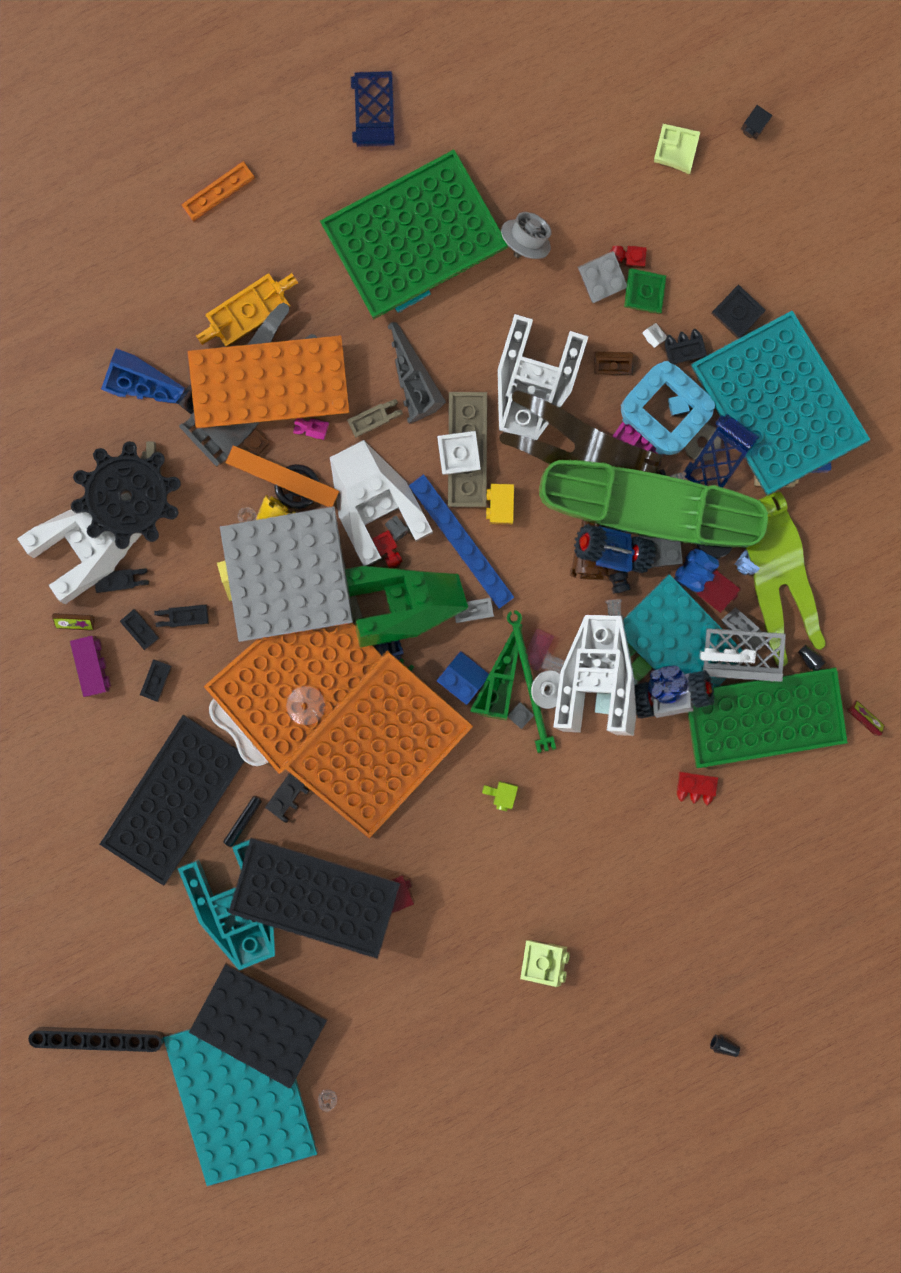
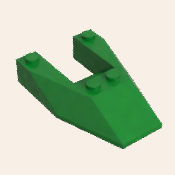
[345,566,468,648]

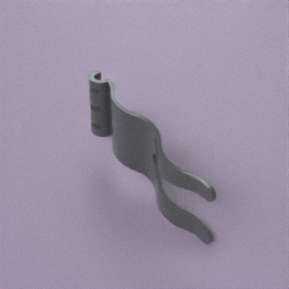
[179,303,317,467]

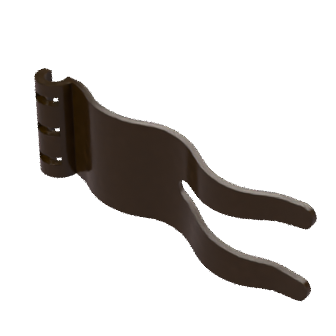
[499,391,664,474]

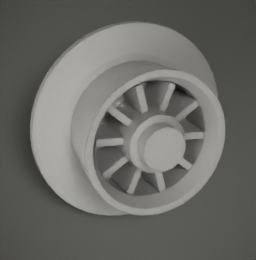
[501,212,551,259]

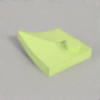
[654,124,700,174]

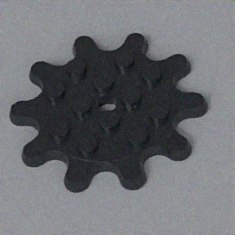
[71,441,181,549]

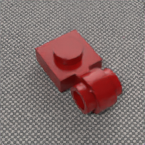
[610,246,647,268]
[372,530,403,568]

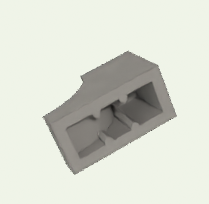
[722,607,766,650]

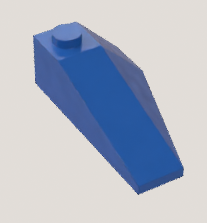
[101,348,185,404]

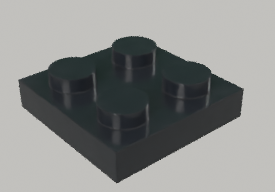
[711,284,766,339]

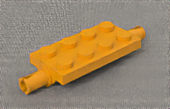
[196,273,298,347]

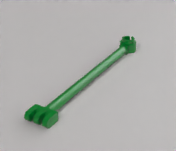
[506,610,556,753]

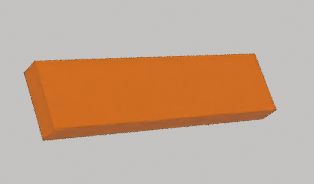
[181,161,255,221]

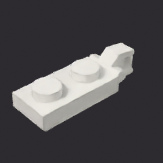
[700,648,755,663]

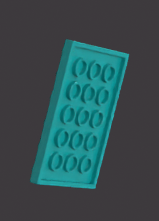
[623,574,743,687]

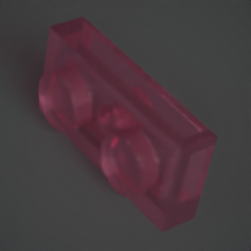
[521,629,554,671]

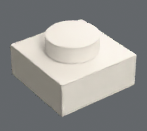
[643,323,667,348]

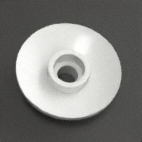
[531,670,560,709]

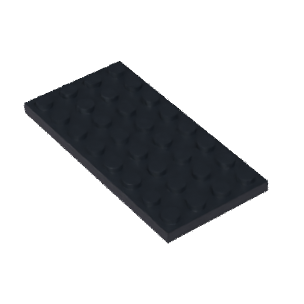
[99,715,245,886]
[228,837,400,959]

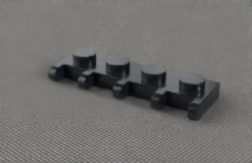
[265,773,310,823]

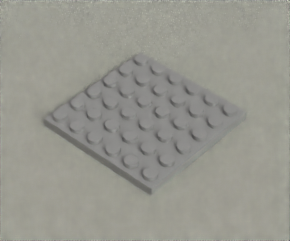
[220,507,353,642]

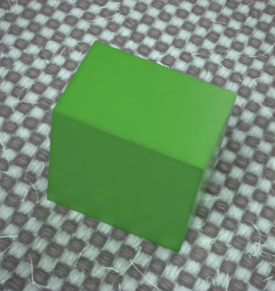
[631,656,652,682]

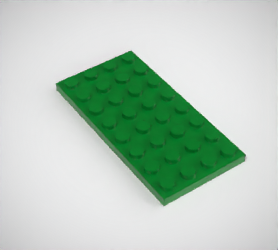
[687,667,848,768]

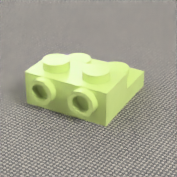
[520,940,570,987]

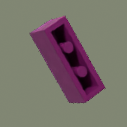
[70,635,111,697]

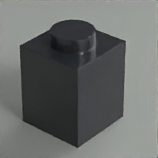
[741,105,773,139]

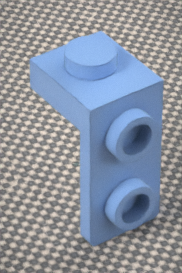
[735,549,760,576]

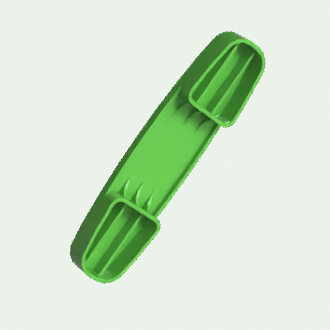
[539,460,768,547]

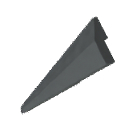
[388,322,446,423]

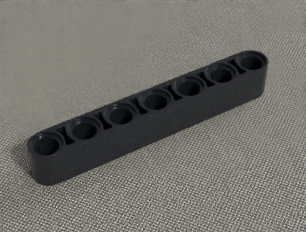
[28,1027,164,1052]

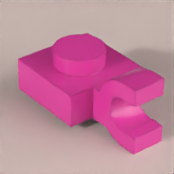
[293,418,329,440]

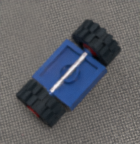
[574,524,656,573]

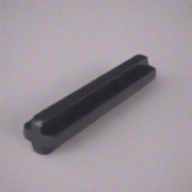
[223,796,262,847]

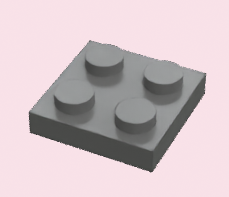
[578,251,627,303]

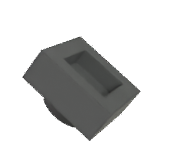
[507,702,534,729]

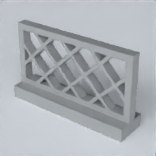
[703,628,786,682]

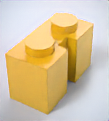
[486,484,514,525]

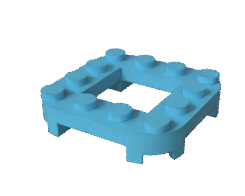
[621,361,715,455]

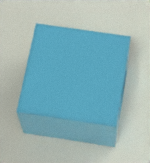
[668,396,690,417]

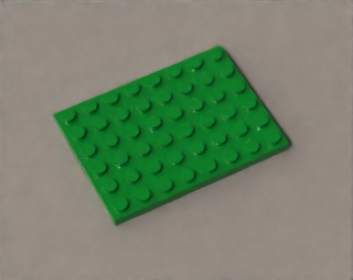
[320,149,509,320]

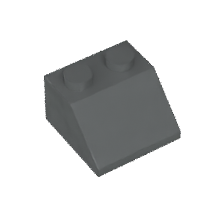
[638,534,683,568]

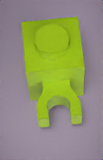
[482,781,518,811]

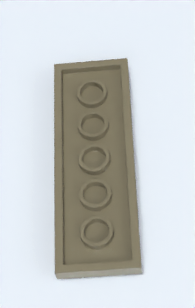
[448,392,487,507]

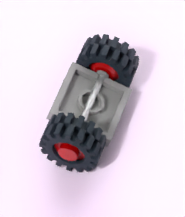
[634,671,715,719]

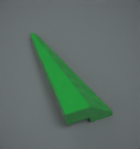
[470,624,523,721]

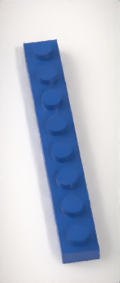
[409,475,514,609]

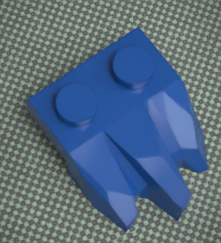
[674,549,719,592]

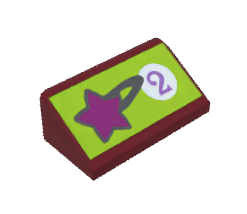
[847,700,885,736]

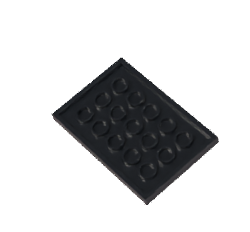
[189,963,328,1089]

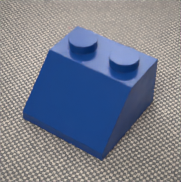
[437,651,489,705]

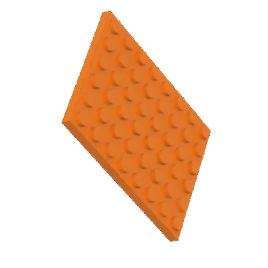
[203,623,382,774]
[283,651,473,839]

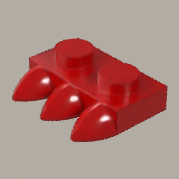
[677,771,718,806]

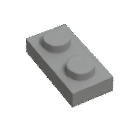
[455,598,494,623]

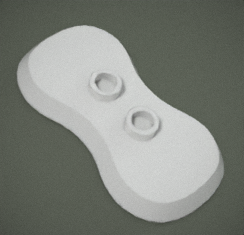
[209,699,268,766]

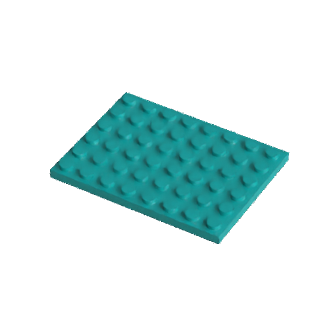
[691,310,870,496]
[163,1029,318,1186]

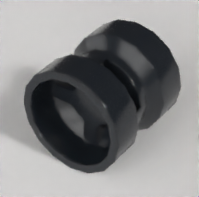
[609,572,631,594]

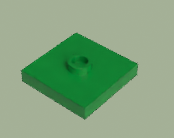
[624,268,666,314]

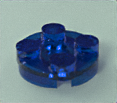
[648,665,688,704]

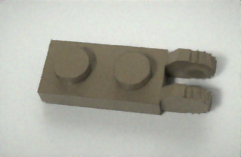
[347,399,403,438]

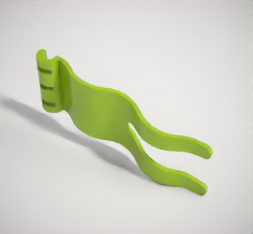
[745,491,825,666]

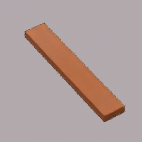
[226,446,339,507]

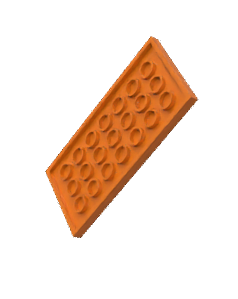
[188,335,350,429]

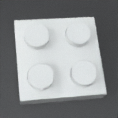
[437,431,481,475]

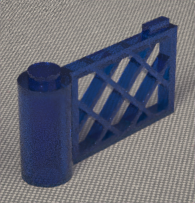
[351,71,395,147]
[683,414,759,488]

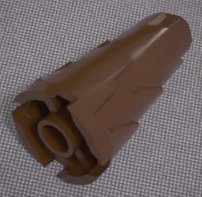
[570,520,609,580]

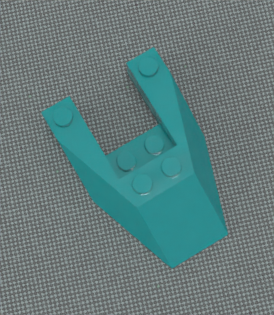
[178,839,275,970]

